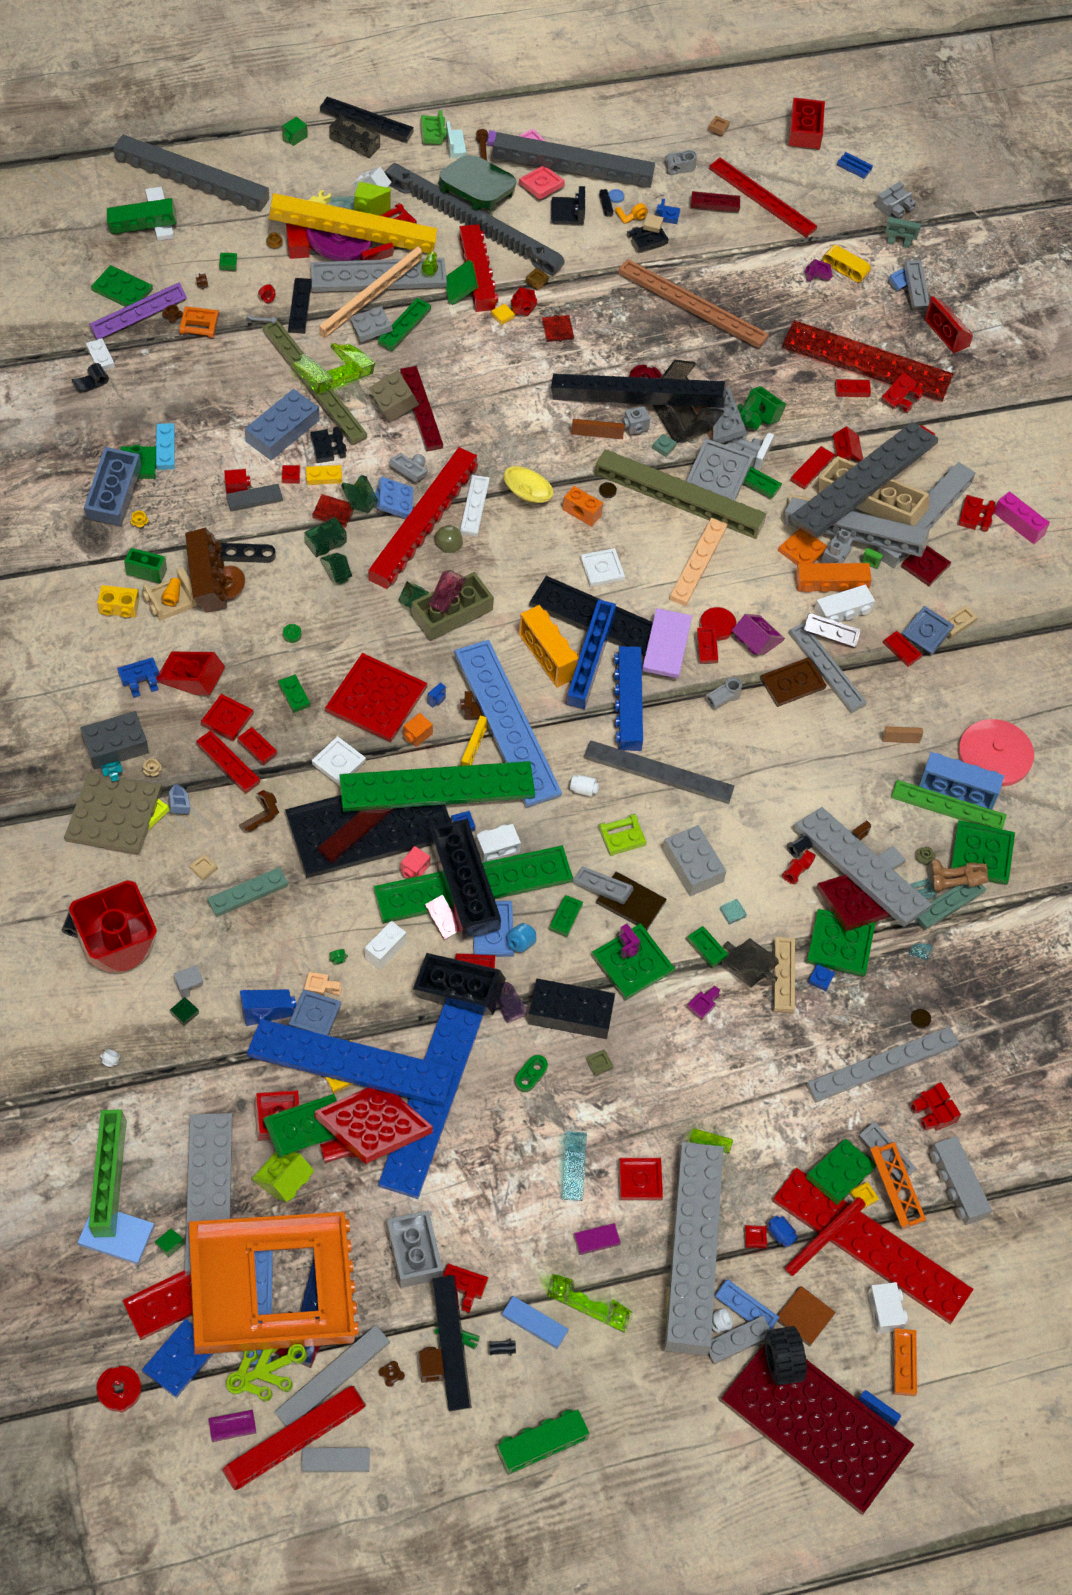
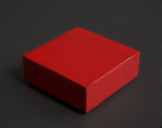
[744,1225,767,1249]

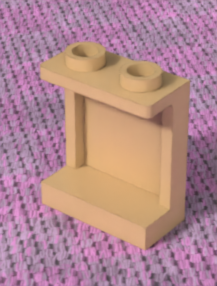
[142,568,199,621]

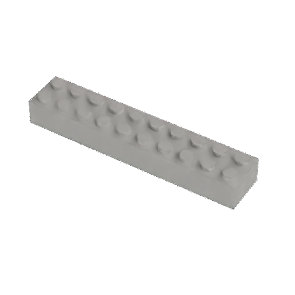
[664,1142,724,1356]

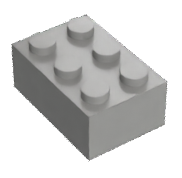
[662,825,726,896]
[387,1210,443,1288]

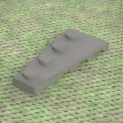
[713,387,748,443]

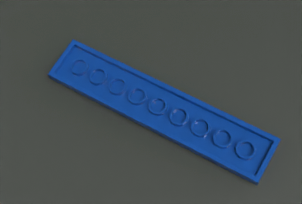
[378,1004,483,1199]
[247,1019,456,1107]

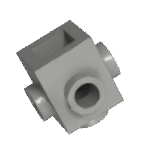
[622,406,650,435]

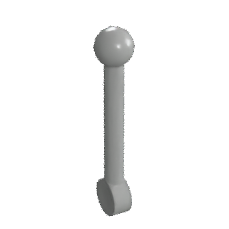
[246,315,277,324]

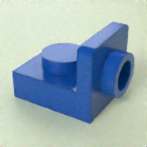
[656,198,680,224]

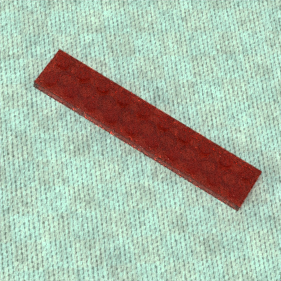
[782,320,954,402]

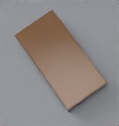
[882,726,923,743]

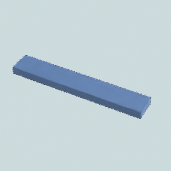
[249,1250,273,1366]

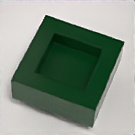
[170,997,199,1026]

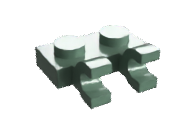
[885,217,921,248]

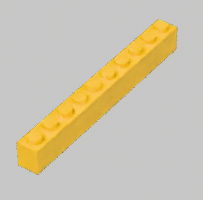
[269,193,437,254]

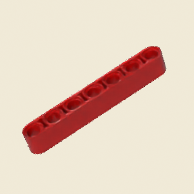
[222,1386,366,1490]

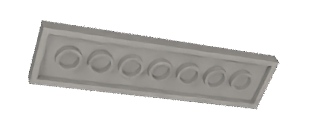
[311,258,447,292]
[794,807,932,927]
[185,1113,232,1275]

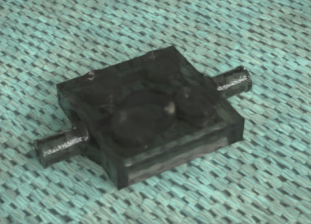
[722,938,779,988]

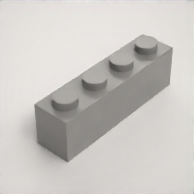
[930,1136,992,1225]

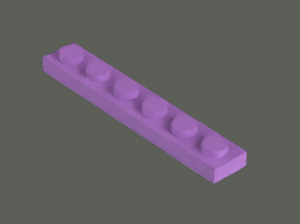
[89,282,187,340]

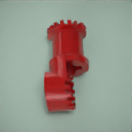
[782,850,816,884]

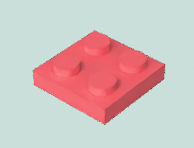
[519,166,565,199]

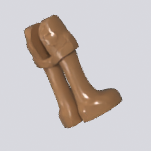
[933,859,988,892]

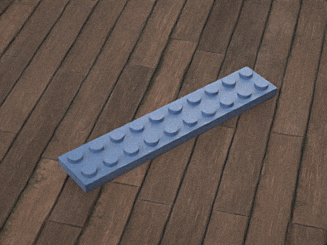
[454,640,562,808]

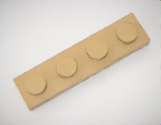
[774,937,795,1013]

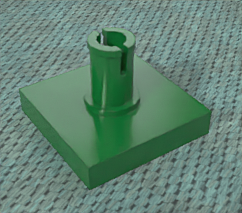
[121,445,156,479]

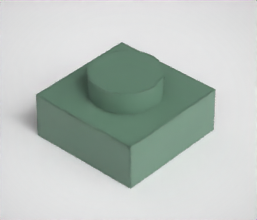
[652,434,677,457]

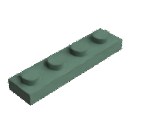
[207,867,288,917]
[916,885,986,930]

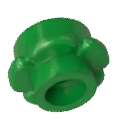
[329,949,348,965]

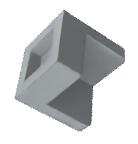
[174,965,203,999]

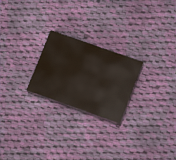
[596,871,667,931]

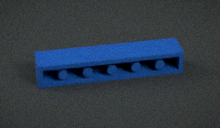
[567,599,616,709]
[614,646,643,751]

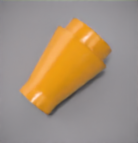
[161,578,181,606]

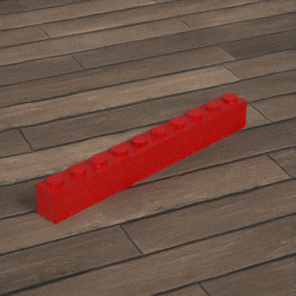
[368,447,478,590]

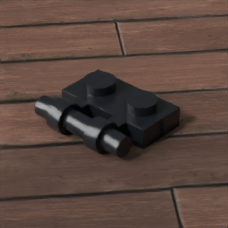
[627,226,669,253]
[310,427,347,463]

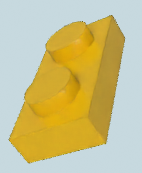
[306,465,342,485]

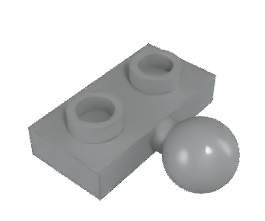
[389,453,428,482]

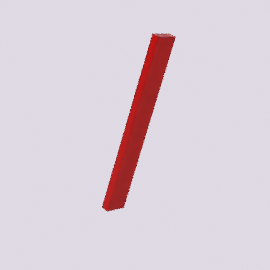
[709,157,817,238]

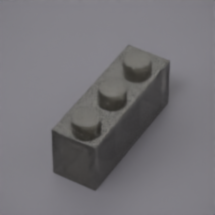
[329,115,380,159]

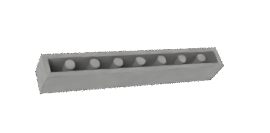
[877,462,976,569]
[785,497,929,557]

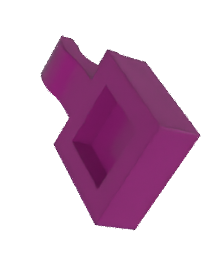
[687,985,721,1020]

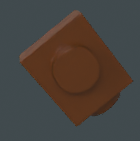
[461,691,483,719]
[239,790,279,832]

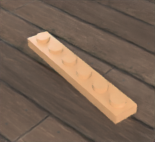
[669,518,728,606]

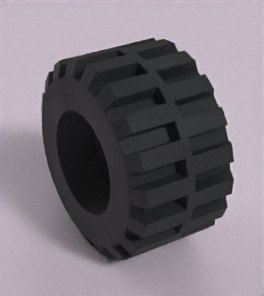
[765,1326,807,1386]

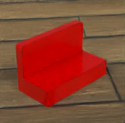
[833,426,863,462]

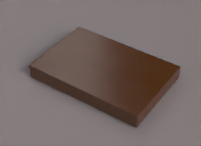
[760,657,827,707]

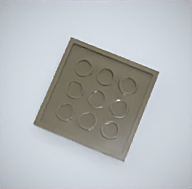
[64,772,163,854]

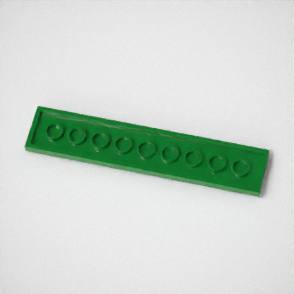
[339,761,535,812]
[374,845,573,923]

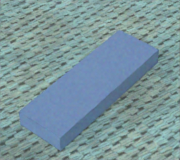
[715,1279,780,1329]
[502,1296,569,1349]

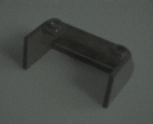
[652,359,724,443]

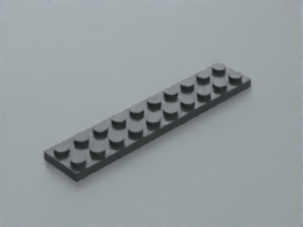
[790,422,938,538]

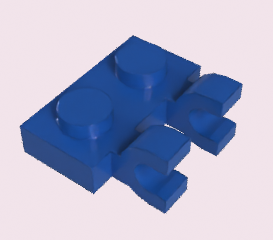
[117,657,159,698]

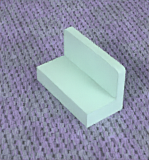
[446,121,466,158]

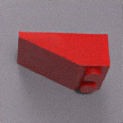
[156,651,226,695]

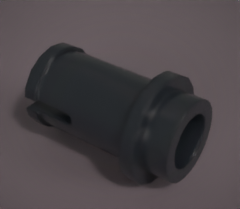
[489,1338,516,1356]

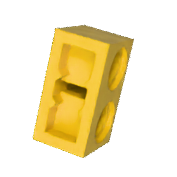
[97,585,140,618]

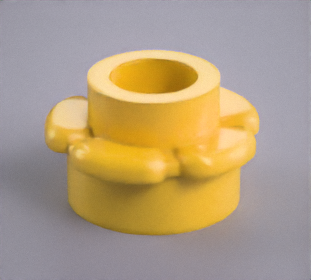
[130,510,148,527]

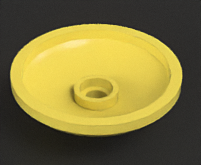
[504,466,553,503]

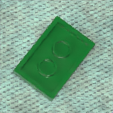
[91,265,153,307]
[806,1138,877,1205]

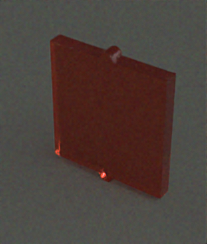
[542,315,574,342]

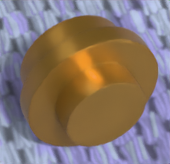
[266,232,283,248]

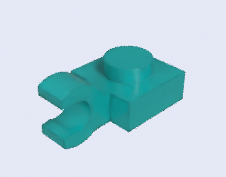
[101,761,123,782]

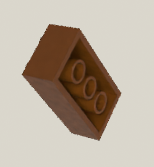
[185,527,228,613]

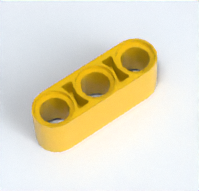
[822,245,871,282]

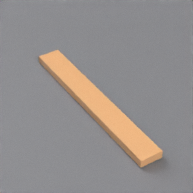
[320,247,422,338]

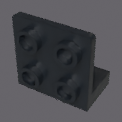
[551,186,585,225]

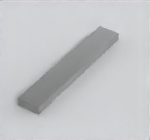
[788,623,867,713]
[275,1325,390,1427]

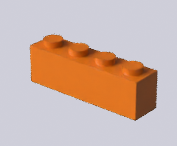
[796,563,872,592]

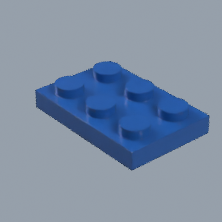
[142,1319,214,1398]

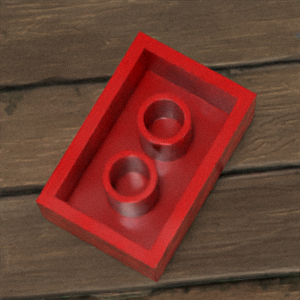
[788,97,825,149]

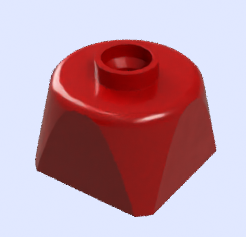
[69,880,157,972]

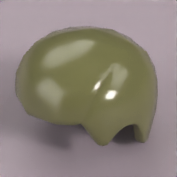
[435,525,463,553]

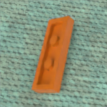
[893,1328,917,1396]

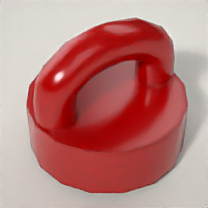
[258,284,276,303]

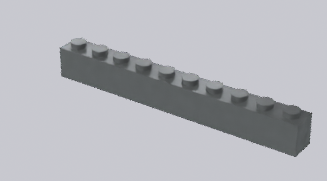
[492,132,655,188]
[113,134,269,212]

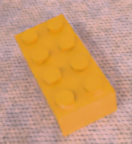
[519,605,579,688]

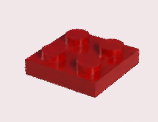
[201,694,254,741]
[619,1158,663,1200]

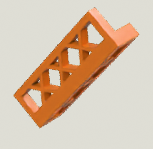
[870,1142,927,1230]

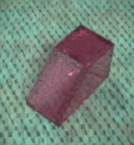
[429,570,466,613]

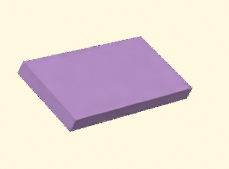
[642,608,692,678]

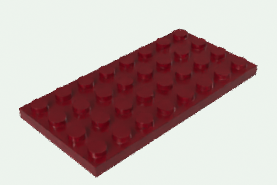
[720,1344,915,1515]

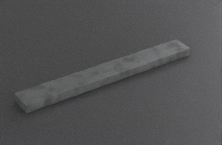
[584,740,735,804]

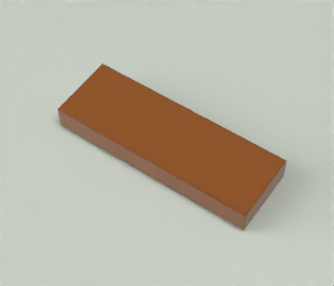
[571,419,625,439]

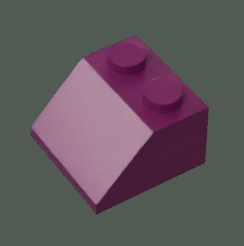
[732,614,785,655]

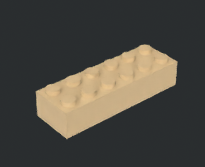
[819,456,929,526]

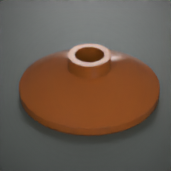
[222,565,245,600]

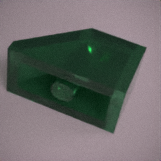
[320,552,353,584]

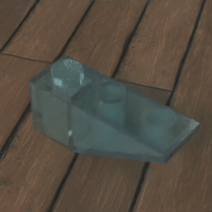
[562,1131,587,1201]

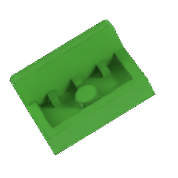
[420,110,447,145]

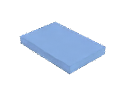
[78,1212,155,1265]

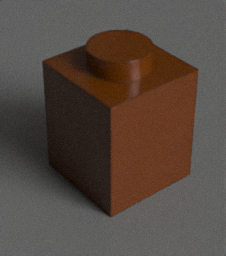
[419,1347,444,1383]

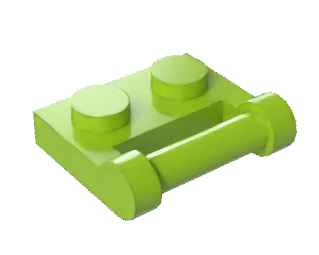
[598,813,647,856]

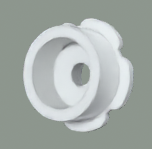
[100,1049,120,1067]

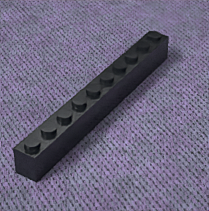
[551,373,726,408]

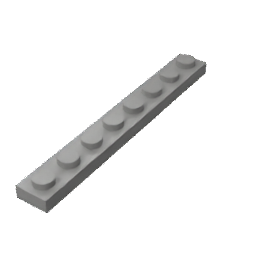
[806,1027,959,1103]

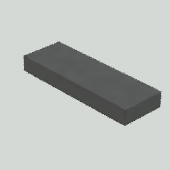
[226,484,283,512]

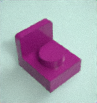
[805,259,833,282]
[619,923,641,959]

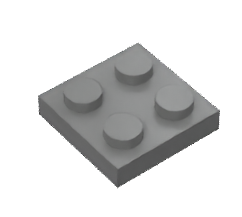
[350,306,393,342]

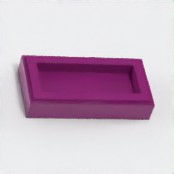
[574,1223,621,1255]
[209,1410,256,1442]

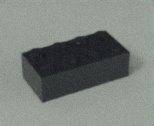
[413,953,506,1016]
[528,978,616,1039]

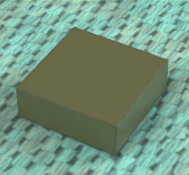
[586,1049,613,1076]

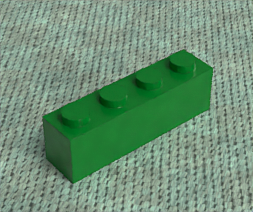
[107,198,177,234]
[497,1409,590,1475]

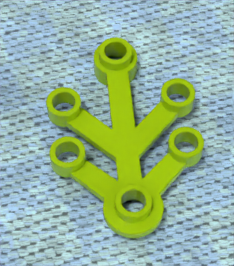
[226,1344,307,1402]

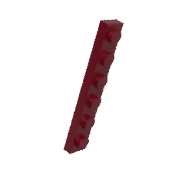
[400,366,443,452]

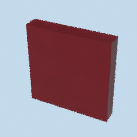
[901,546,951,587]

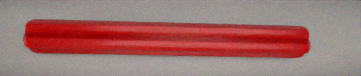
[785,1197,866,1276]

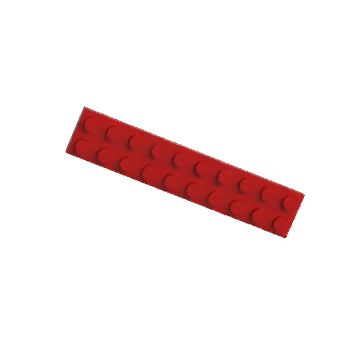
[772,1168,974,1325]

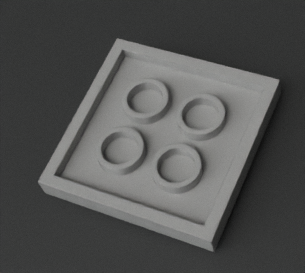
[686,438,755,501]

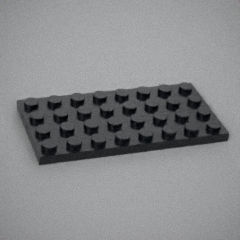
[285,795,451,878]

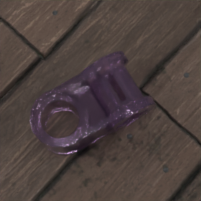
[497,982,527,1023]

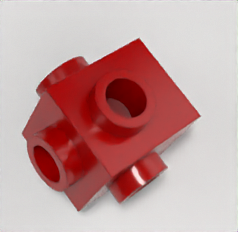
[510,287,537,316]

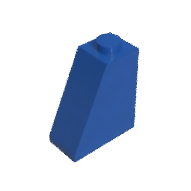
[240,989,297,1026]

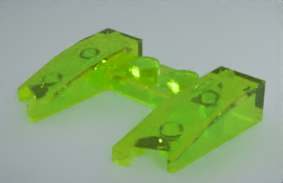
[293,343,375,394]
[547,1274,633,1333]

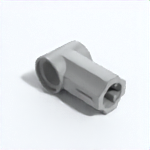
[706,677,742,709]

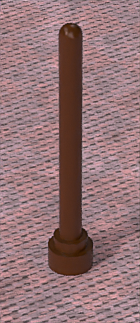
[476,129,489,161]

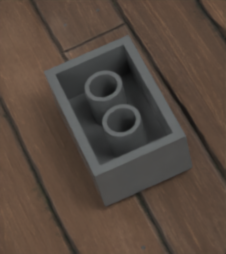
[80,711,149,770]

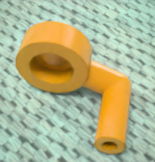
[615,203,648,224]

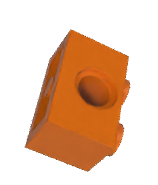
[563,486,603,527]

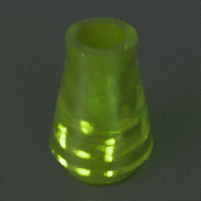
[421,252,438,276]

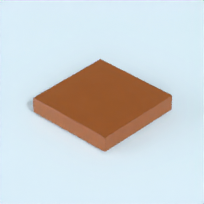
[778,1286,836,1346]

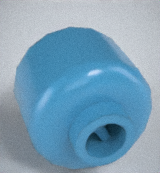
[507,923,537,953]

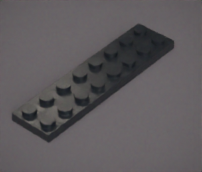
[529,575,653,656]

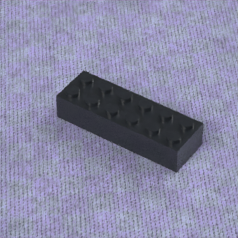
[430,819,501,939]

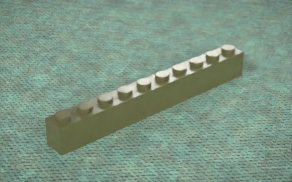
[595,449,767,539]

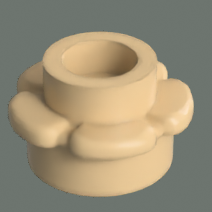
[143,758,162,777]

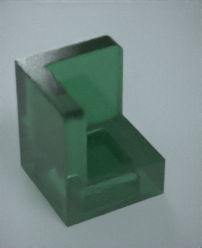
[398,581,429,608]

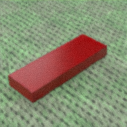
[790,446,835,490]

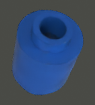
[767,1215,798,1248]

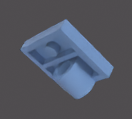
[373,476,413,519]

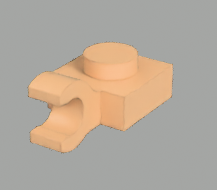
[304,972,342,996]

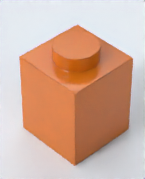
[403,713,433,747]

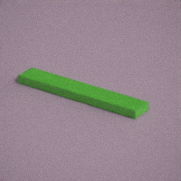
[891,780,1007,830]

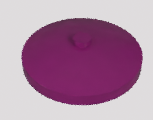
[306,207,372,261]

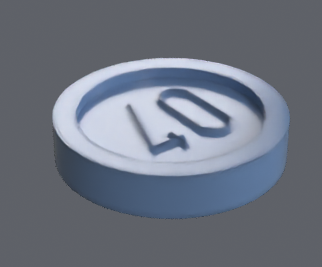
[609,189,624,203]

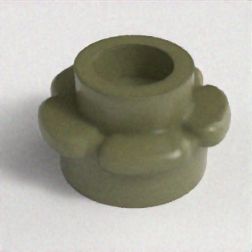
[917,847,936,865]

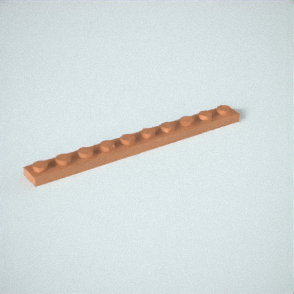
[618,259,769,349]

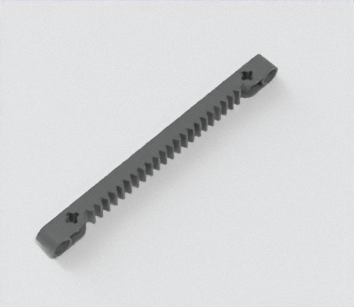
[384,163,565,275]

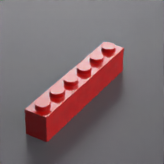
[459,224,498,312]

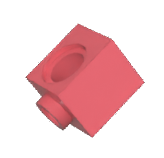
[401,846,430,879]

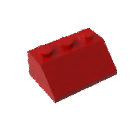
[925,296,973,354]

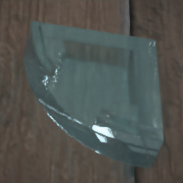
[909,944,933,960]

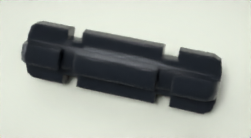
[599,189,614,217]

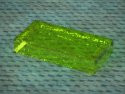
[689,1128,733,1154]

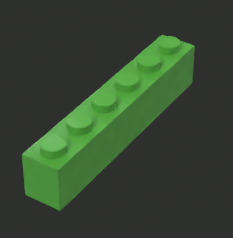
[89,1109,127,1238]

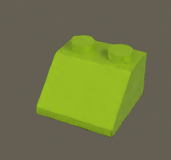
[354,181,391,216]
[251,1151,314,1202]

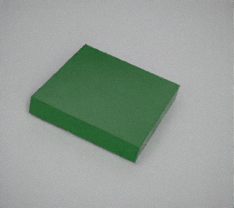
[446,260,478,305]

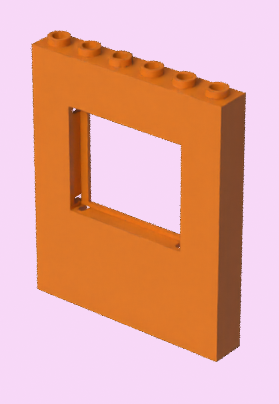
[189,1212,359,1355]

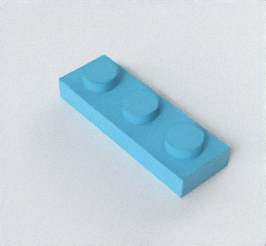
[156,423,175,470]

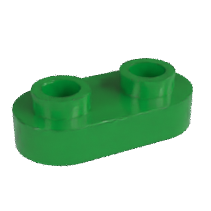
[515,1055,548,1092]

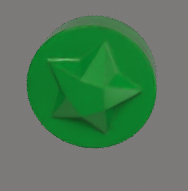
[283,624,302,643]

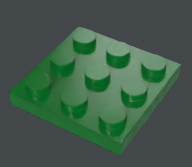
[951,820,1015,885]
[806,909,876,977]
[592,923,675,1001]

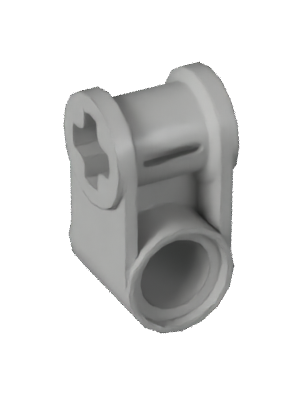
[665,150,697,175]

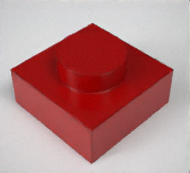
[282,465,301,484]

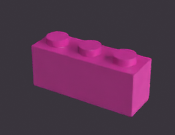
[994,491,1050,545]

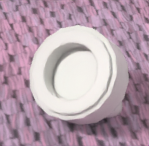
[712,1309,732,1333]

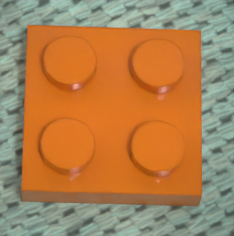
[778,528,828,565]

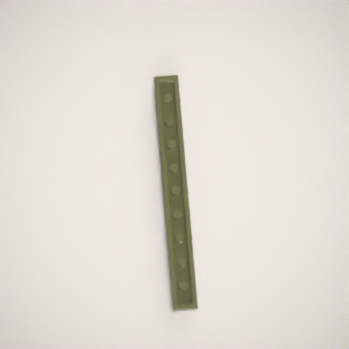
[263,320,367,445]

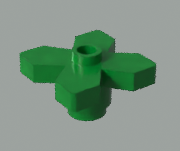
[737,394,762,431]

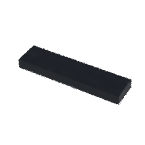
[288,278,312,334]

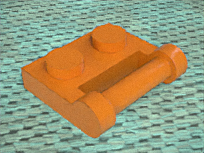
[180,306,219,338]

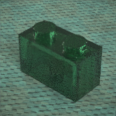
[304,517,347,558]

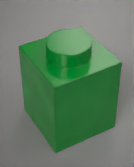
[282,116,308,146]

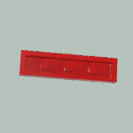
[196,730,260,794]

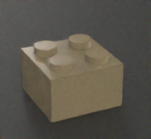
[369,370,419,423]

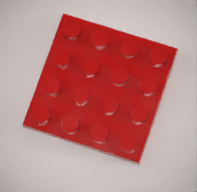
[325,653,427,742]
[315,1088,433,1164]

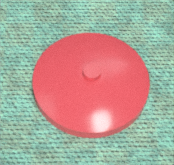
[958,719,1034,787]

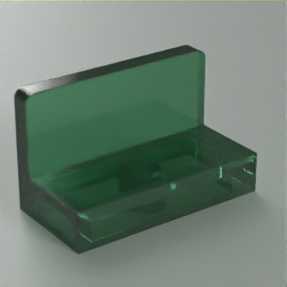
[341,475,378,513]

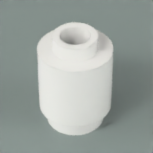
[570,774,600,797]

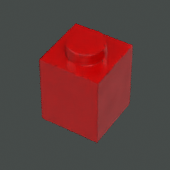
[224,469,251,494]

